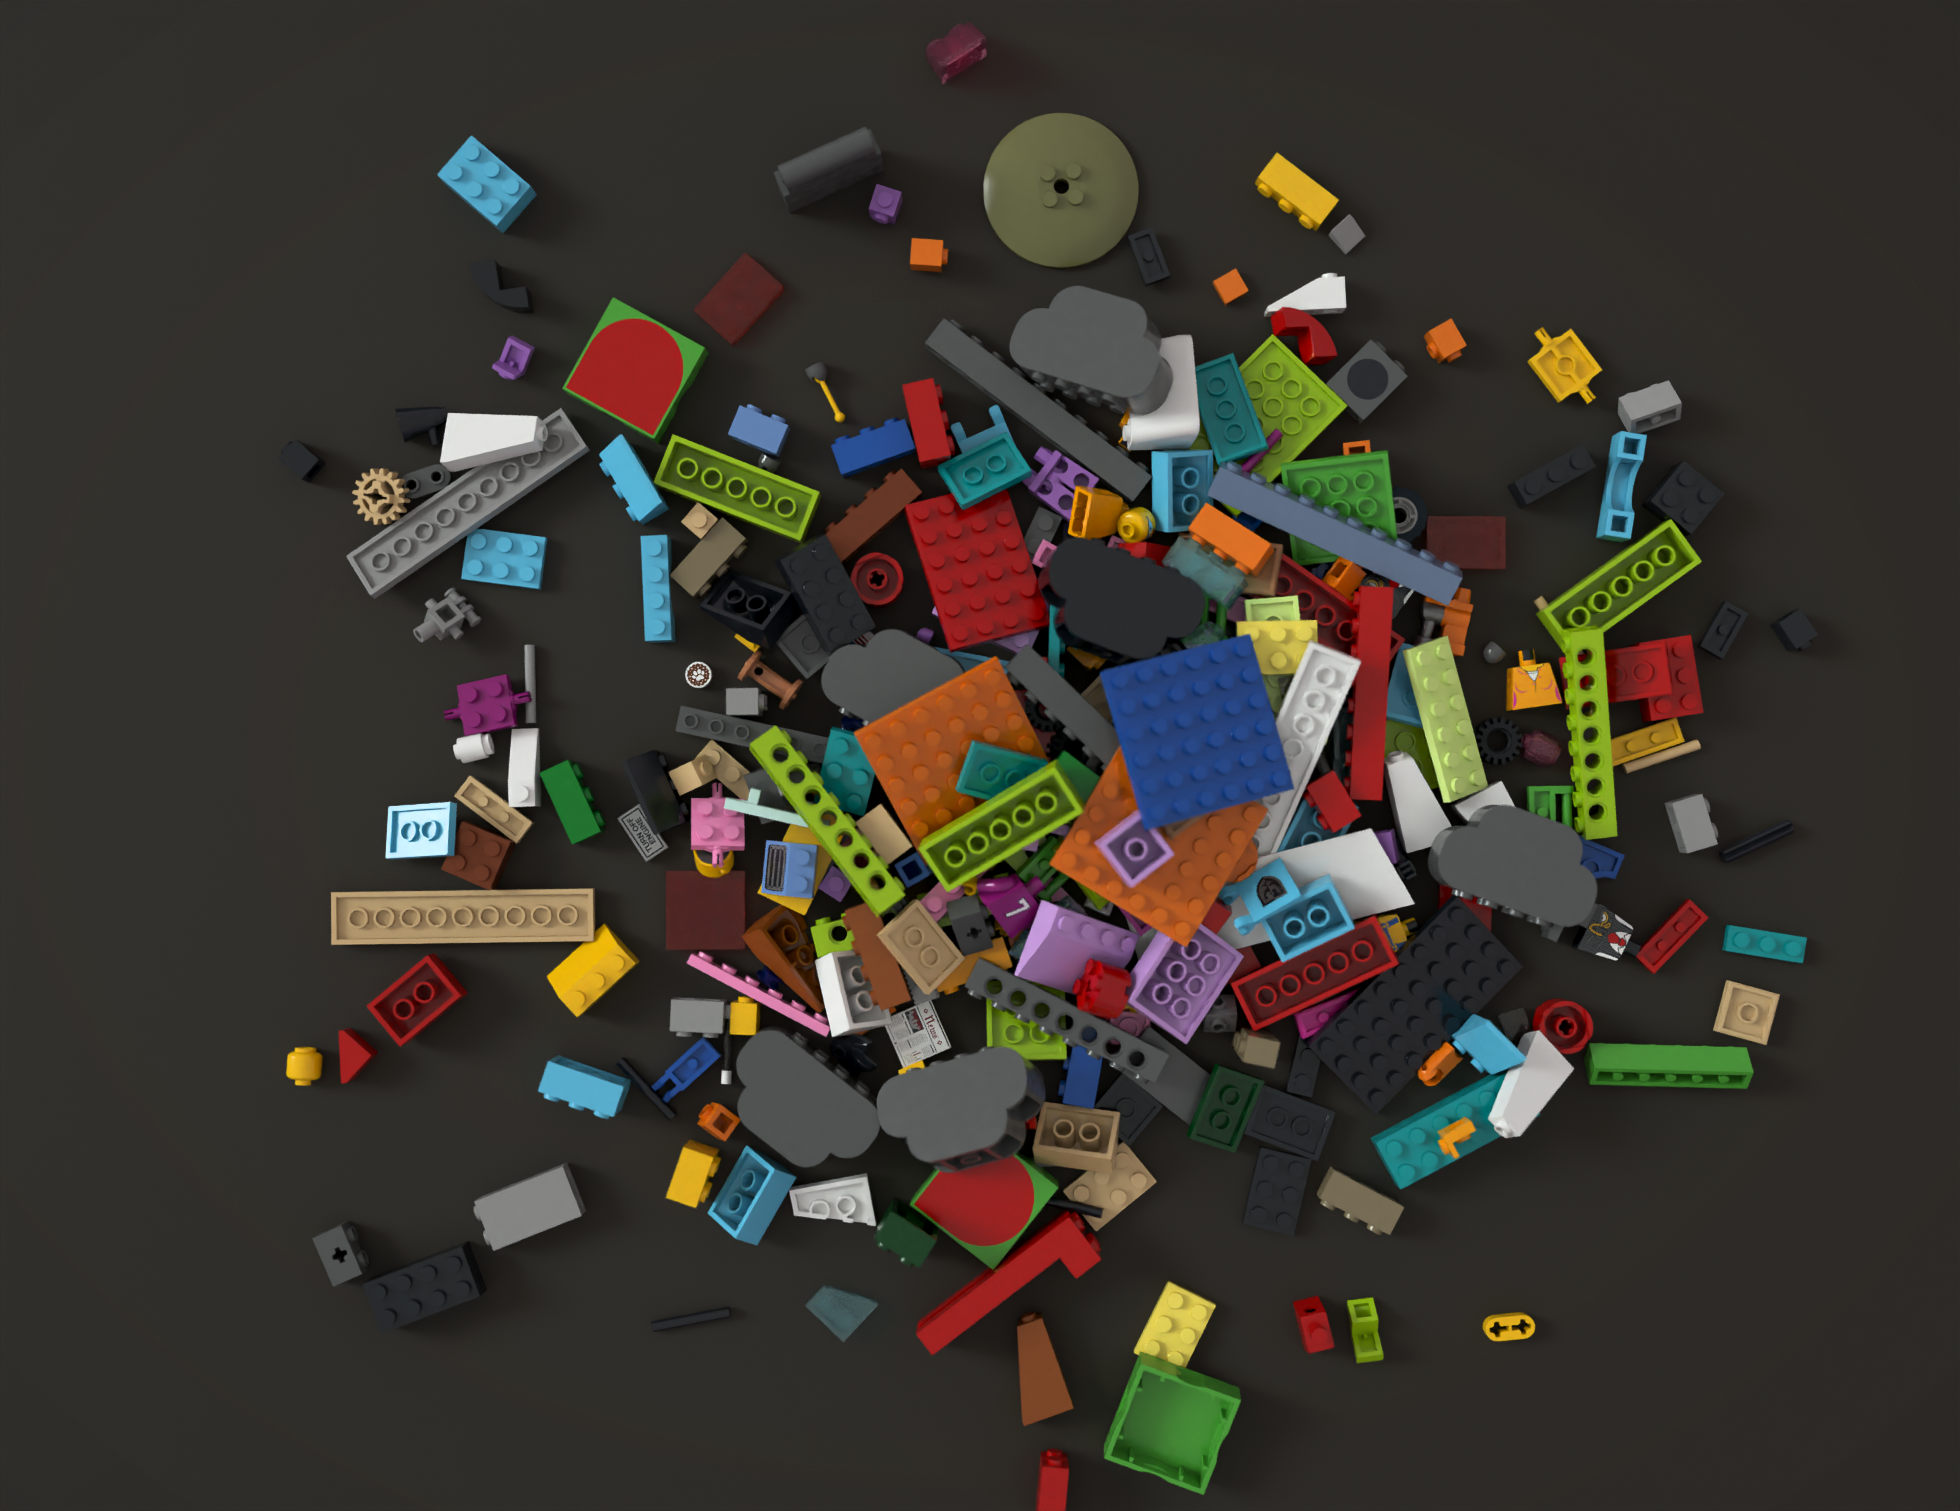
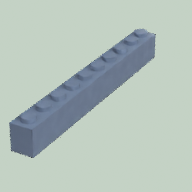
[1207,461,1463,606]

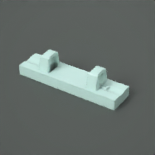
[724,788,830,828]

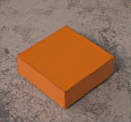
[1213,268,1249,305]

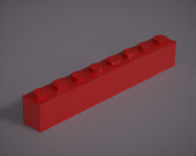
[1343,586,1394,801]

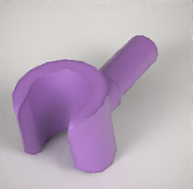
[916,627,934,644]

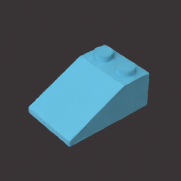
[1452,1014,1527,1075]

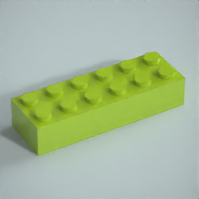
[653,434,822,544]
[1535,519,1702,655]
[918,759,1085,892]

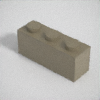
[670,517,748,598]
[1232,1025,1280,1069]
[1316,1166,1404,1235]

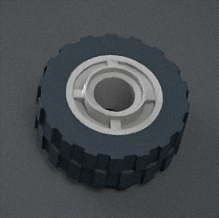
[1392,487,1428,542]

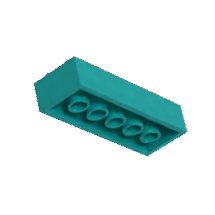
[1371,1068,1540,1189]

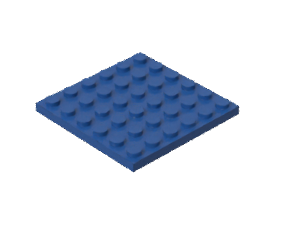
[1100,634,1294,831]

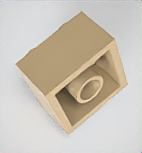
[855,804,914,865]

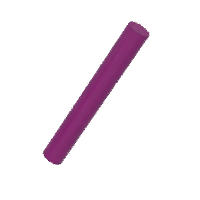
[1242,429,1283,473]

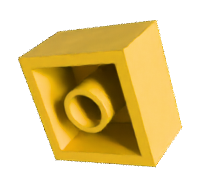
[666,1139,721,1208]

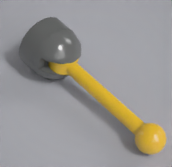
[805,361,845,423]

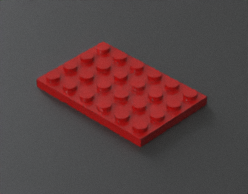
[904,489,1050,653]

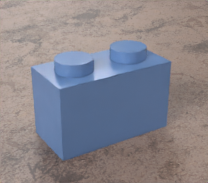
[728,404,790,458]

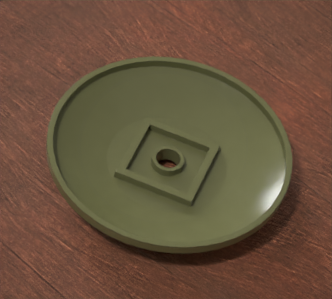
[983,113,1139,269]

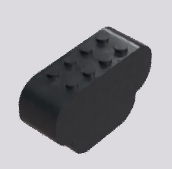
[1038,537,1205,666]

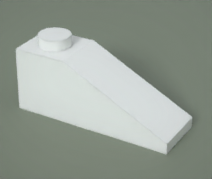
[1264,273,1346,317]
[508,728,541,807]

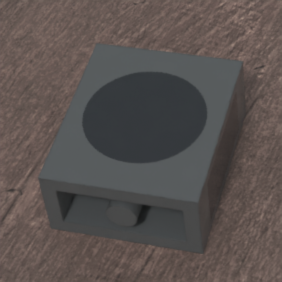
[1326,339,1408,424]

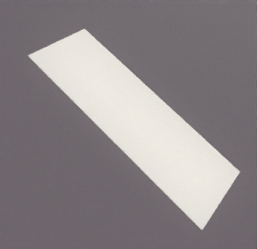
[1126,828,1415,960]

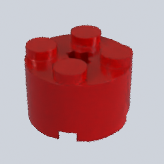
[851,552,904,608]
[1073,959,1131,1020]
[1532,998,1593,1054]

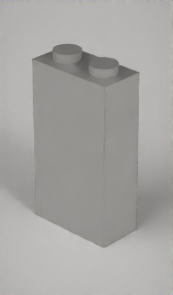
[474,1163,586,1251]

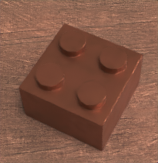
[441,821,516,890]

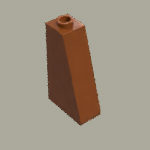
[1017,1312,1074,1426]

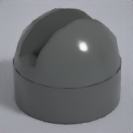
[758,452,781,473]
[1483,641,1506,664]

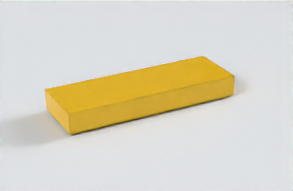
[1611,717,1685,766]

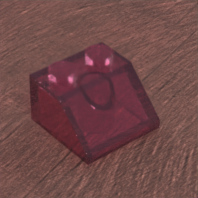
[925,22,986,84]

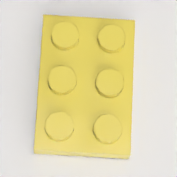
[1236,620,1318,675]
[1134,1280,1216,1368]

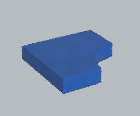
[1578,835,1625,879]

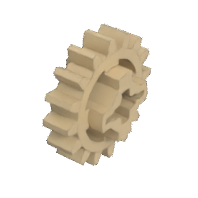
[352,468,410,525]

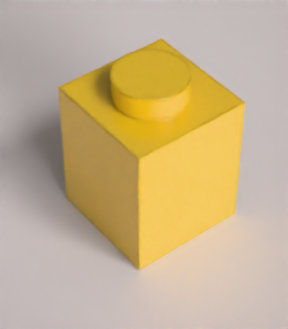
[730,996,761,1035]

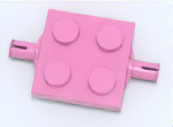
[691,783,745,868]

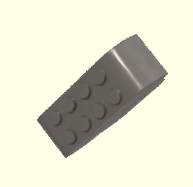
[1010,286,1173,415]
[821,629,965,726]
[1428,805,1597,927]
[736,1025,881,1167]
[877,1047,1045,1173]

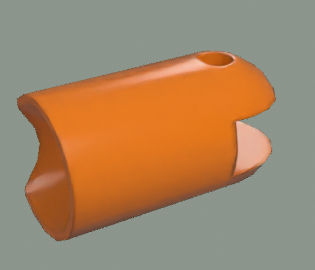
[1418,1041,1463,1086]

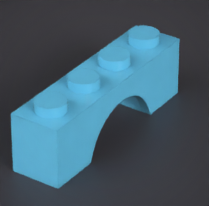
[1596,431,1647,542]
[641,535,676,643]

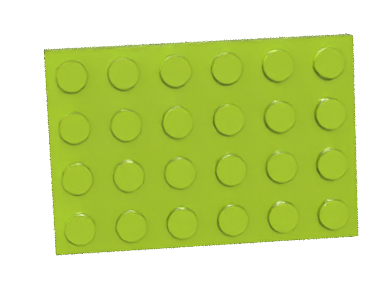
[1172,334,1348,518]

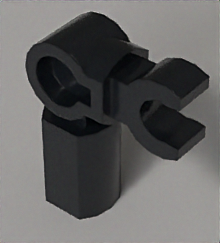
[1394,834,1417,882]

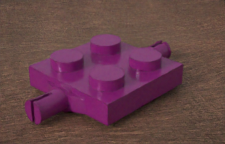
[444,674,532,736]

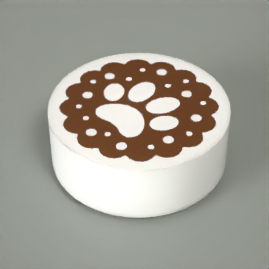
[685,662,712,688]

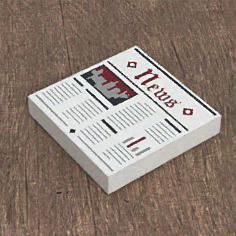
[885,1000,951,1068]

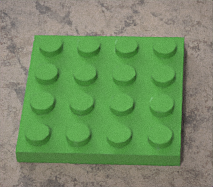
[1281,450,1398,565]

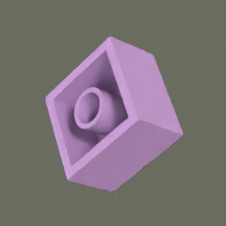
[1094,810,1175,888]

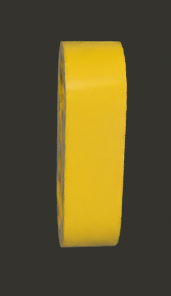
[1483,1312,1535,1341]

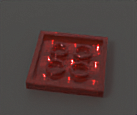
[666,870,746,950]

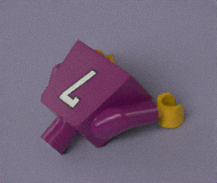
[961,874,1046,939]

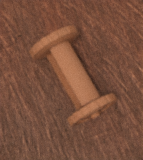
[738,650,803,710]

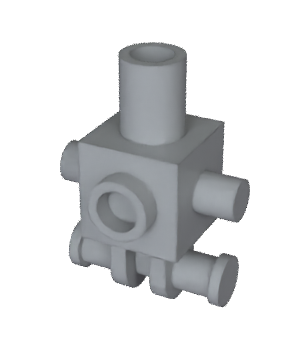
[413,587,482,642]

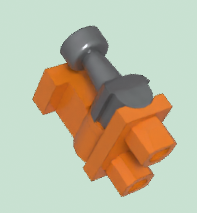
[1413,587,1473,657]

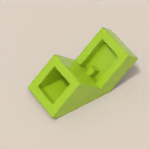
[1347,1297,1384,1363]

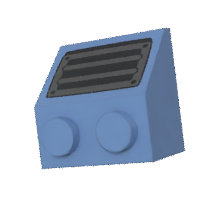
[761,840,819,899]

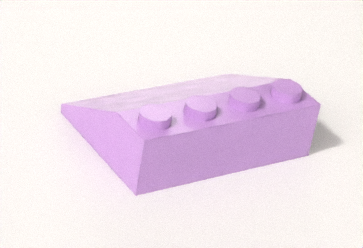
[1014,900,1140,995]
[1125,924,1244,1044]

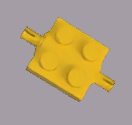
[1527,327,1602,404]

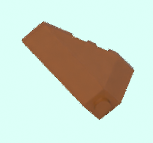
[741,904,825,1013]

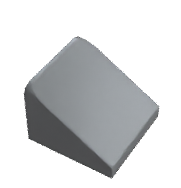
[1328,214,1365,254]

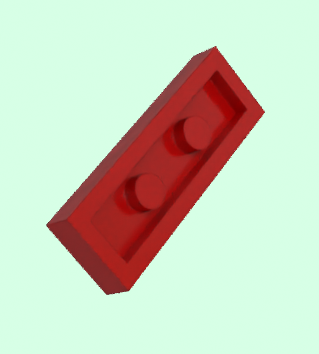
[1635,899,1709,974]

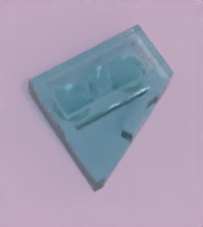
[805,1285,879,1342]

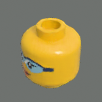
[1117,507,1156,543]

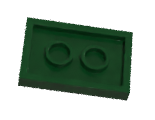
[1186,1063,1265,1153]

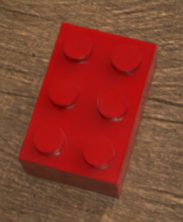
[902,378,955,470]
[1630,635,1704,722]
[366,953,468,1047]

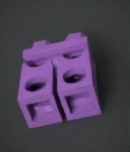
[1022,446,1099,523]

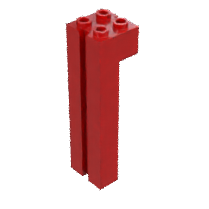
[916,1210,1102,1355]

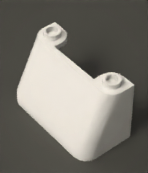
[1122,335,1200,450]

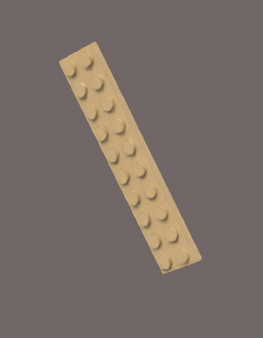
[331,888,595,945]

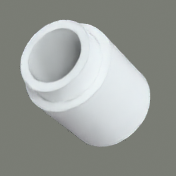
[453,733,495,764]

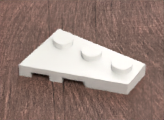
[789,1173,877,1226]

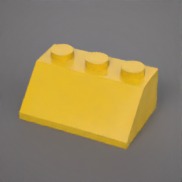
[546,923,640,1017]

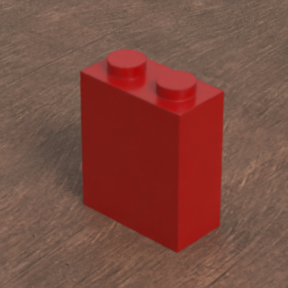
[1036,1449,1069,1511]

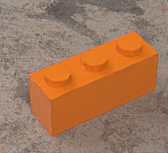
[1188,503,1274,577]

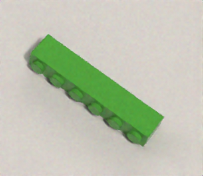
[1584,1043,1754,1089]

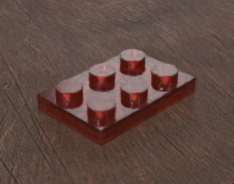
[693,252,785,346]
[1425,516,1506,570]

